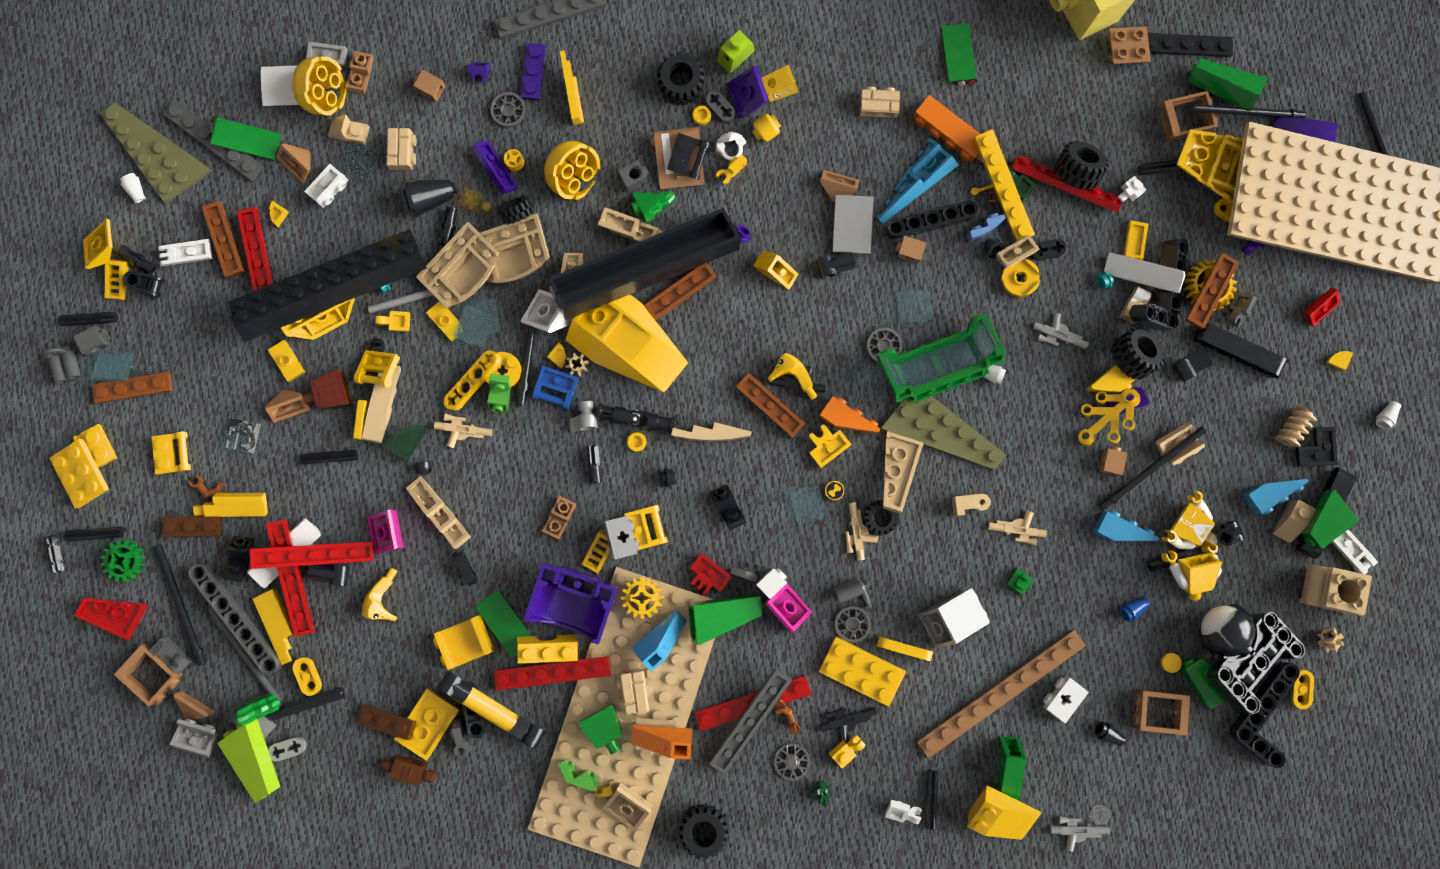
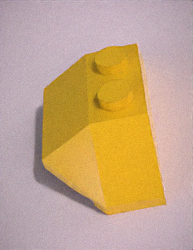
[281,298,355,340]

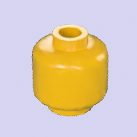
[752,114,781,142]

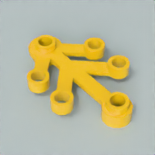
[1078,389,1140,446]

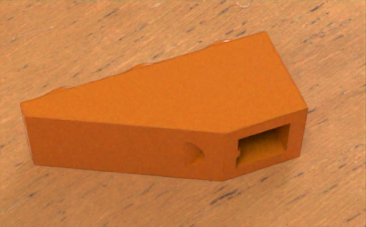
[819,396,880,434]
[632,725,692,760]

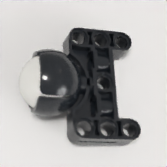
[1198,604,1305,714]

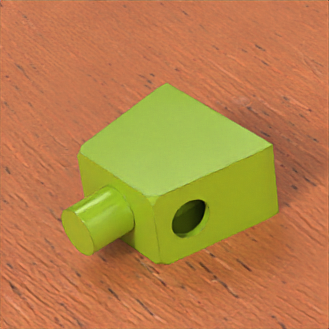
[717,30,755,74]

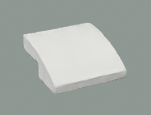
[261,66,299,106]

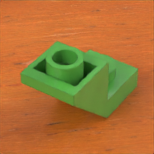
[487,373,511,413]
[558,758,599,792]

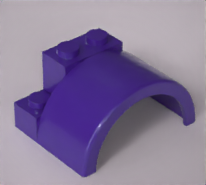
[524,562,619,644]

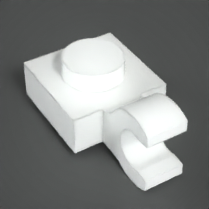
[1118,176,1146,202]
[885,800,922,824]

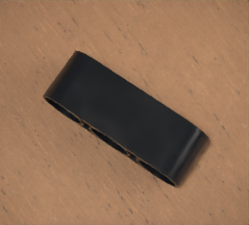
[459,681,485,739]

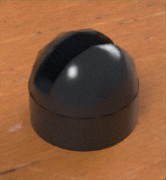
[369,338,385,352]
[415,461,431,475]

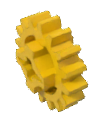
[621,576,664,619]

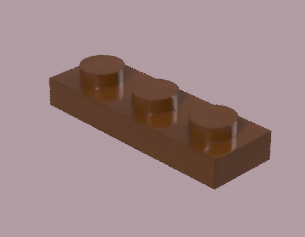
[161,516,222,537]
[356,704,416,740]

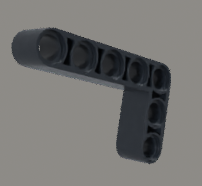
[1130,239,1189,331]
[1230,662,1300,768]

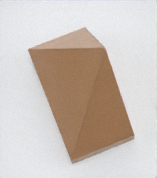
[276,143,311,183]
[820,170,859,202]
[265,389,310,423]
[173,691,215,720]

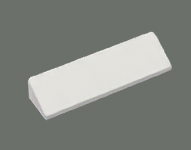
[1104,252,1185,294]
[247,518,321,588]

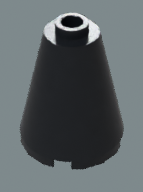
[401,179,457,218]

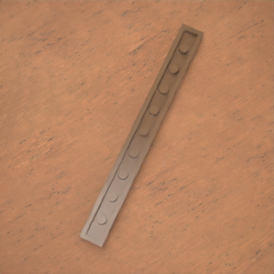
[916,630,1086,758]

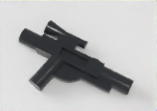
[768,366,826,401]
[819,707,877,742]

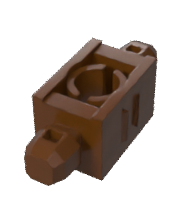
[381,755,437,786]

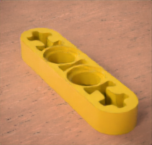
[444,350,501,411]

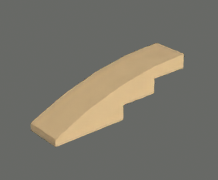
[598,207,663,242]
[362,366,401,443]
[671,422,751,442]
[406,476,471,549]

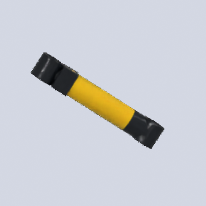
[436,671,546,750]

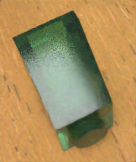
[385,425,428,461]

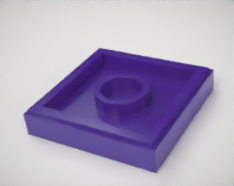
[727,66,769,118]

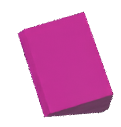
[367,510,404,554]
[765,584,812,633]

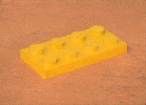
[819,636,906,707]

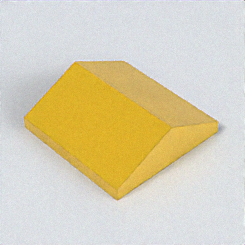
[83,218,112,269]

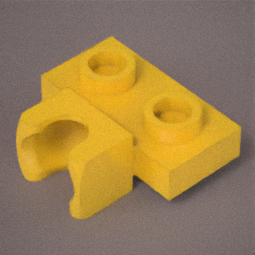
[808,424,851,468]

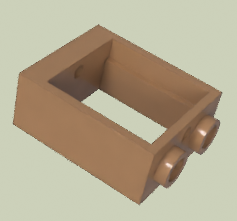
[1158,91,1218,142]
[114,644,183,706]
[1132,689,1190,735]

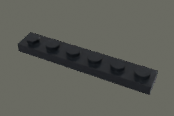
[1148,33,1233,57]

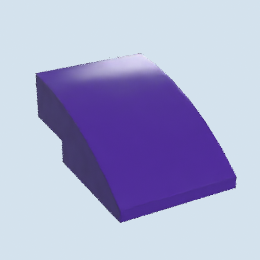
[1272,117,1338,142]

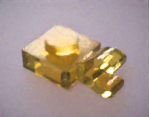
[457,186,493,214]

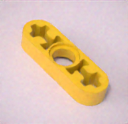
[876,637,933,661]

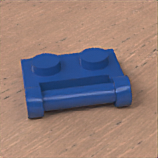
[532,366,579,410]

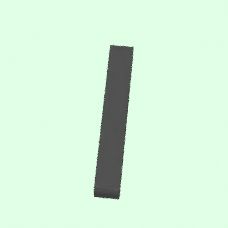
[188,564,282,674]

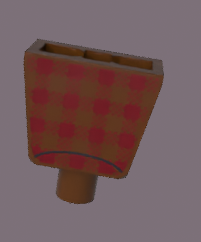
[303,369,353,410]

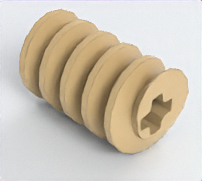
[1275,405,1317,447]

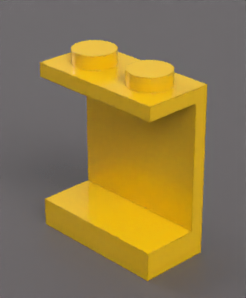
[433,615,494,670]

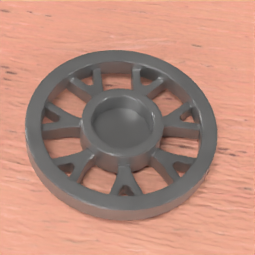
[490,92,526,127]
[867,328,902,362]
[835,606,871,643]
[774,743,810,781]

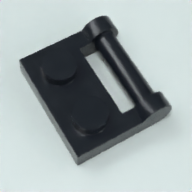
[667,133,711,180]

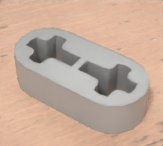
[268,737,306,762]

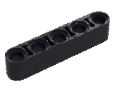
[886,200,978,240]
[1193,323,1287,378]
[1296,467,1356,559]

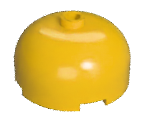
[291,57,347,115]
[544,141,600,200]

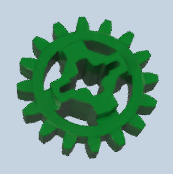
[100,540,146,582]

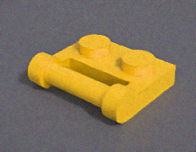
[354,350,400,388]
[151,432,191,475]
[624,505,668,550]

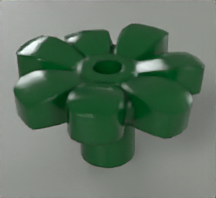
[810,781,831,806]

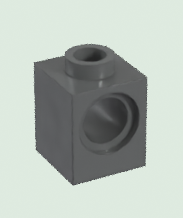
[618,161,649,192]
[73,326,110,356]

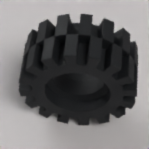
[497,195,535,225]
[863,500,899,535]

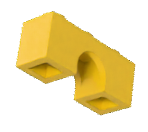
[517,634,578,663]

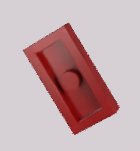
[1304,287,1341,327]

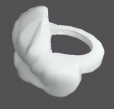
[716,132,746,161]

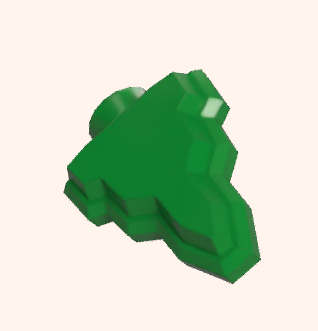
[630,192,676,223]
[233,693,281,726]

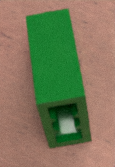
[1302,490,1359,549]
[1180,657,1234,710]
[997,736,1026,800]

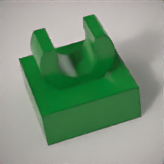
[1006,568,1034,595]

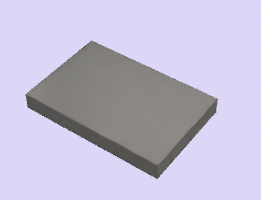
[832,195,874,254]

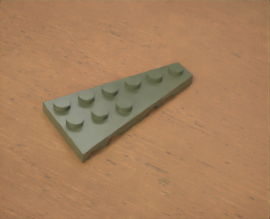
[100,103,213,203]
[881,384,1006,470]

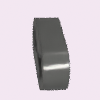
[706,91,735,123]

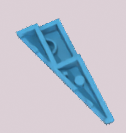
[876,137,959,224]

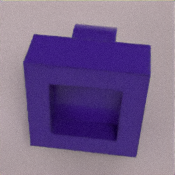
[468,62,490,83]

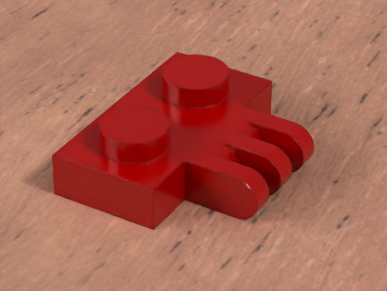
[689,553,732,596]

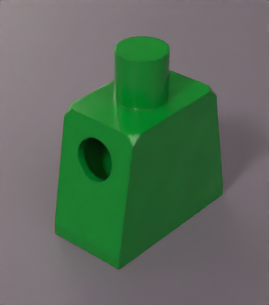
[578,703,623,755]

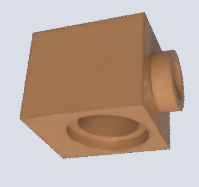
[413,70,446,102]
[895,236,926,264]
[1099,446,1127,476]

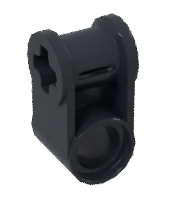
[123,271,165,298]

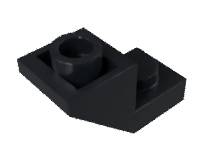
[710,484,747,531]
[221,536,253,582]

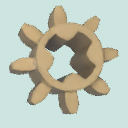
[565,353,589,377]
[1317,627,1344,652]

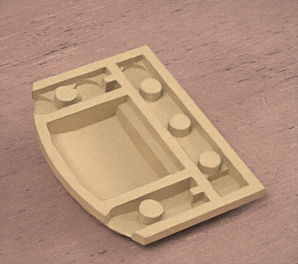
[480,213,549,283]
[416,222,499,308]

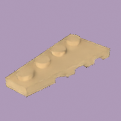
[883,431,923,514]

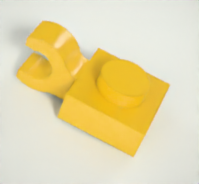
[716,154,747,185]
[375,311,410,332]
[829,734,865,768]

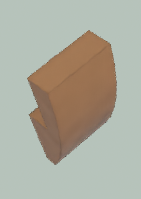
[345,51,373,94]
[542,496,577,541]

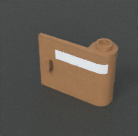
[650,127,705,189]

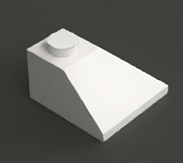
[521,289,573,333]

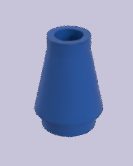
[1120,597,1150,622]

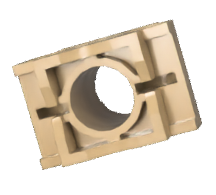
[1299,565,1372,616]

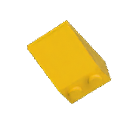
[967,786,1041,840]

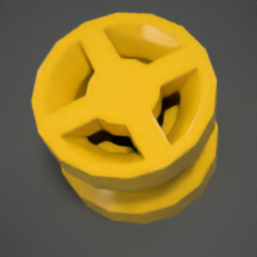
[504,149,524,171]

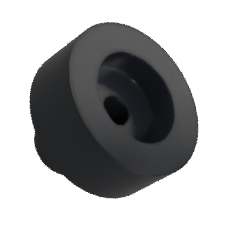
[984,238,1004,258]

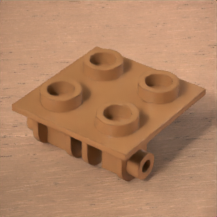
[1109,26,1151,64]

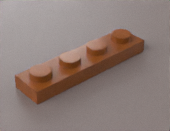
[202,201,245,279]
[1185,253,1239,330]
[644,263,717,321]
[92,372,173,404]
[736,373,805,438]

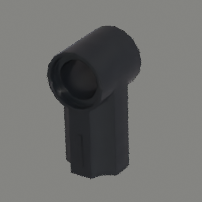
[816,252,856,279]
[1217,520,1245,546]
[308,564,350,586]

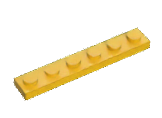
[973,129,1035,242]

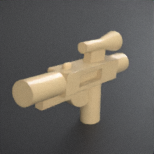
[434,413,492,448]
[845,502,878,561]
[988,511,1047,546]

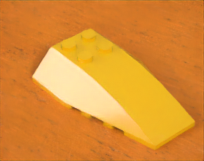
[1176,130,1243,204]

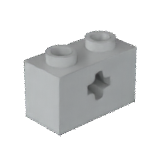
[603,516,639,560]

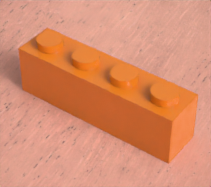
[913,95,980,163]

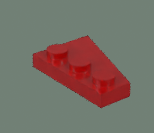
[74,598,148,640]

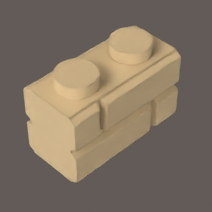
[860,87,900,118]
[386,128,417,170]
[617,670,650,714]

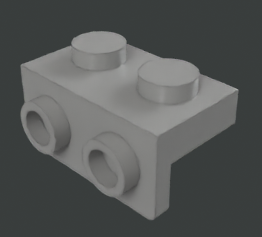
[169,718,219,758]

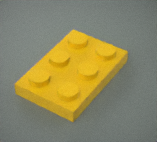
[49,439,109,509]
[394,688,460,761]

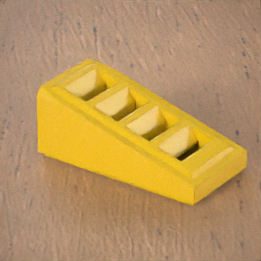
[105,259,130,300]
[581,529,610,574]

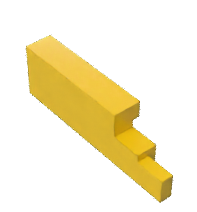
[560,50,584,125]
[193,493,267,517]
[253,588,294,665]

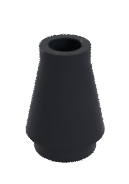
[1095,721,1126,746]

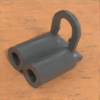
[42,345,82,384]
[833,578,872,610]

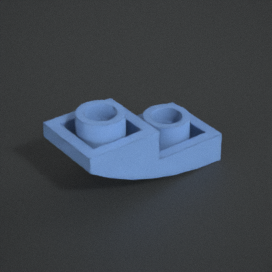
[967,213,1006,242]

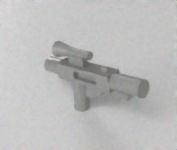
[1032,313,1089,349]
[1050,816,1110,852]

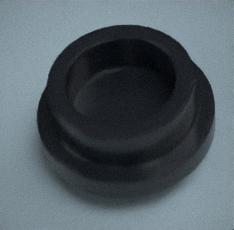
[660,468,675,487]

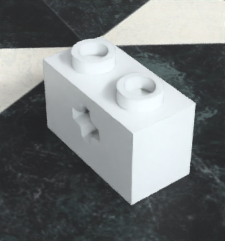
[756,568,787,599]
[1042,676,1089,724]

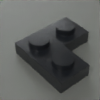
[1295,427,1338,467]

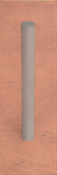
[368,289,434,314]

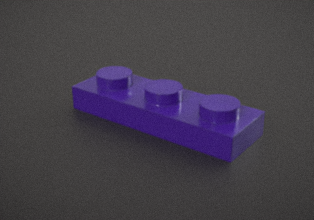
[520,43,546,101]
[471,141,518,194]

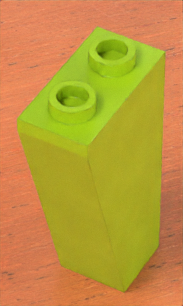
[217,719,280,803]

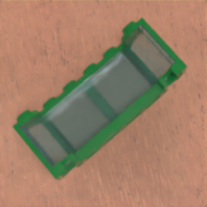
[878,314,1006,403]

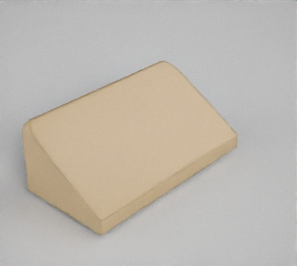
[996,235,1039,269]

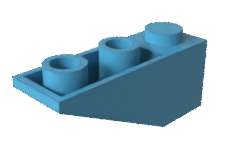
[1242,479,1309,515]
[1093,510,1160,541]
[632,609,687,672]

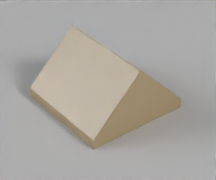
[603,782,653,831]

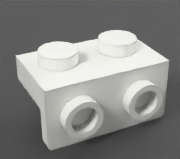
[304,164,348,208]

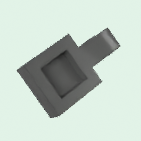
[1228,292,1257,327]
[450,718,469,756]

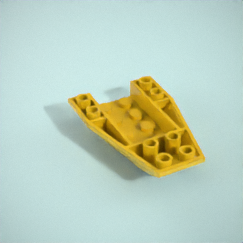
[565,295,688,393]

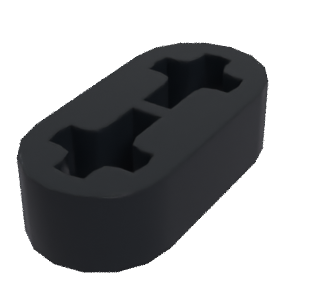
[1030,239,1067,261]
[452,549,478,586]

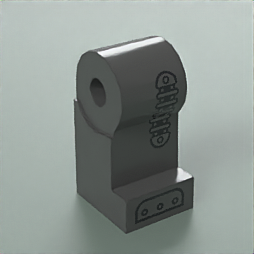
[149,637,192,673]

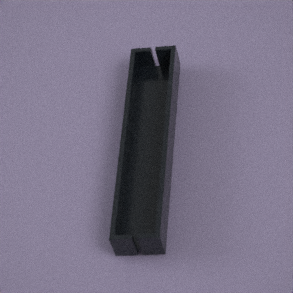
[548,208,741,321]
[228,229,427,342]

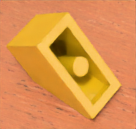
[753,250,799,290]
[1086,364,1135,394]

